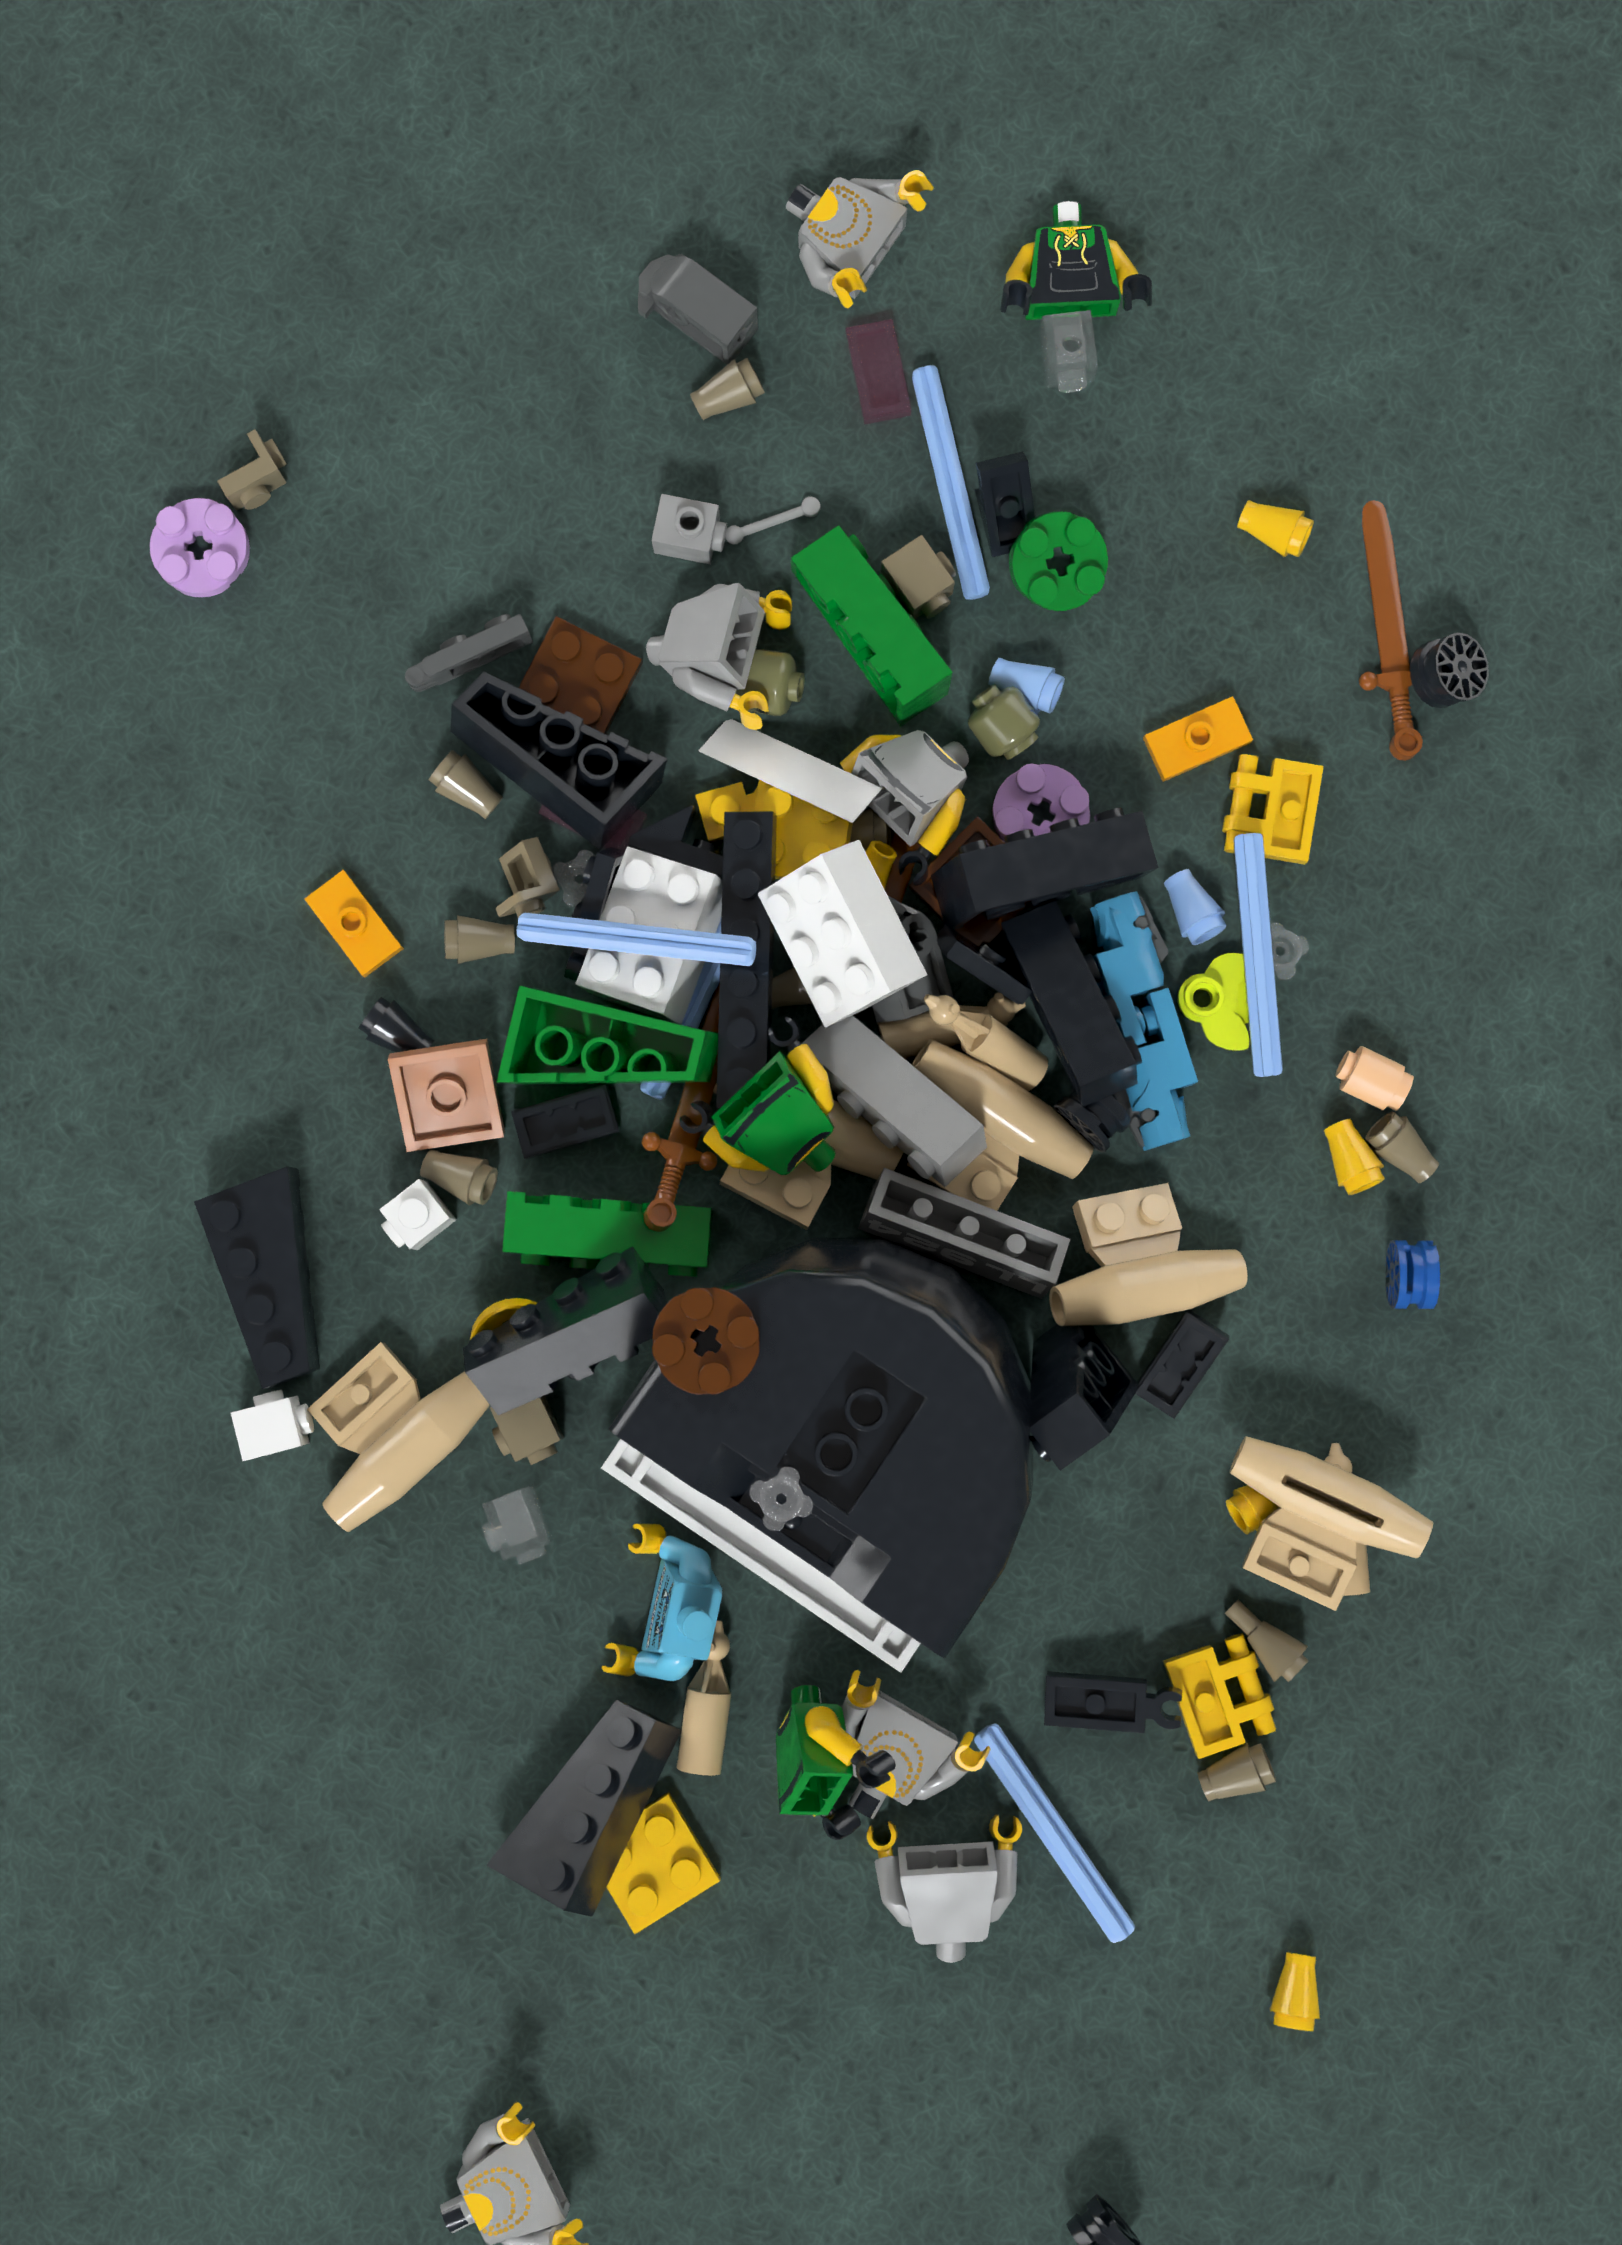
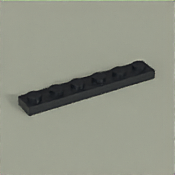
[716,811,777,1109]

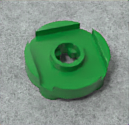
[1009,512,1108,611]

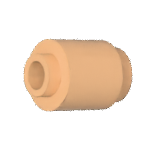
[1335,1046,1414,1111]

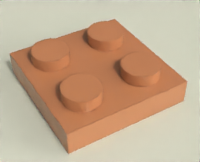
[388,1039,505,1152]

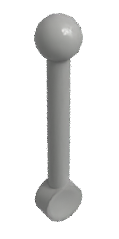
[725,497,820,545]

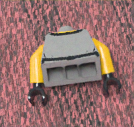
[840,730,969,886]

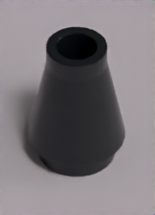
[358,997,434,1053]

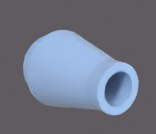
[988,658,1065,714]
[1164,869,1227,945]

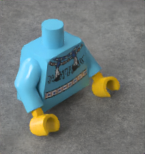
[602,1523,722,1681]

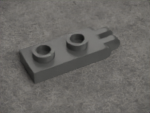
[405,614,533,692]

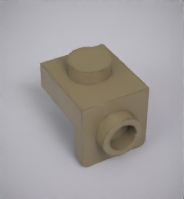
[217,429,287,511]
[495,837,560,918]

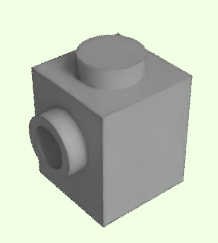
[651,494,727,565]

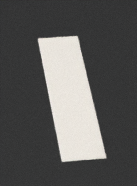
[699,719,882,823]

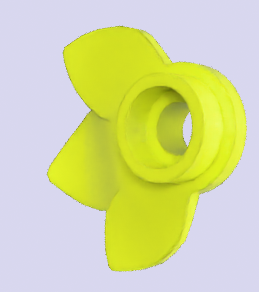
[1177,953,1249,1051]

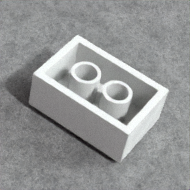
[758,840,927,1028]
[575,846,723,1024]

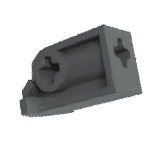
[638,253,758,365]
[872,896,953,1023]

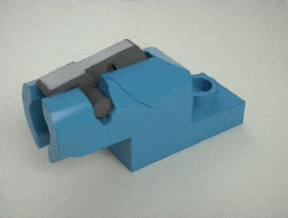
[1090,891,1168,1046]
[1112,988,1198,1151]

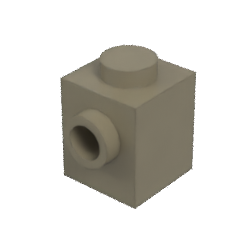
[880,535,956,619]
[490,1395,565,1465]

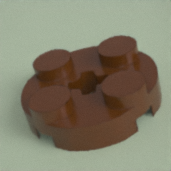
[652,1287,760,1395]

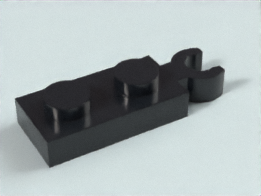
[564,847,625,981]
[1044,1671,1182,1733]

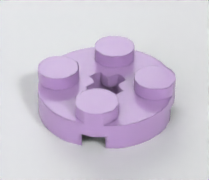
[150,498,250,597]
[992,764,1090,842]

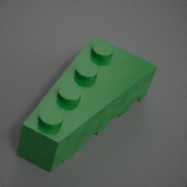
[791,525,953,727]
[497,986,718,1084]
[502,1191,713,1277]

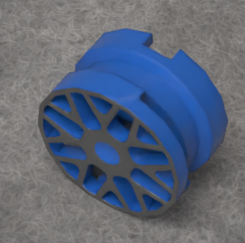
[1386,1240,1440,1309]

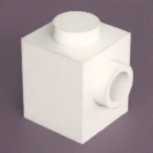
[380,1179,457,1250]
[231,1390,314,1461]

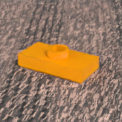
[1143,696,1253,782]
[305,870,404,978]

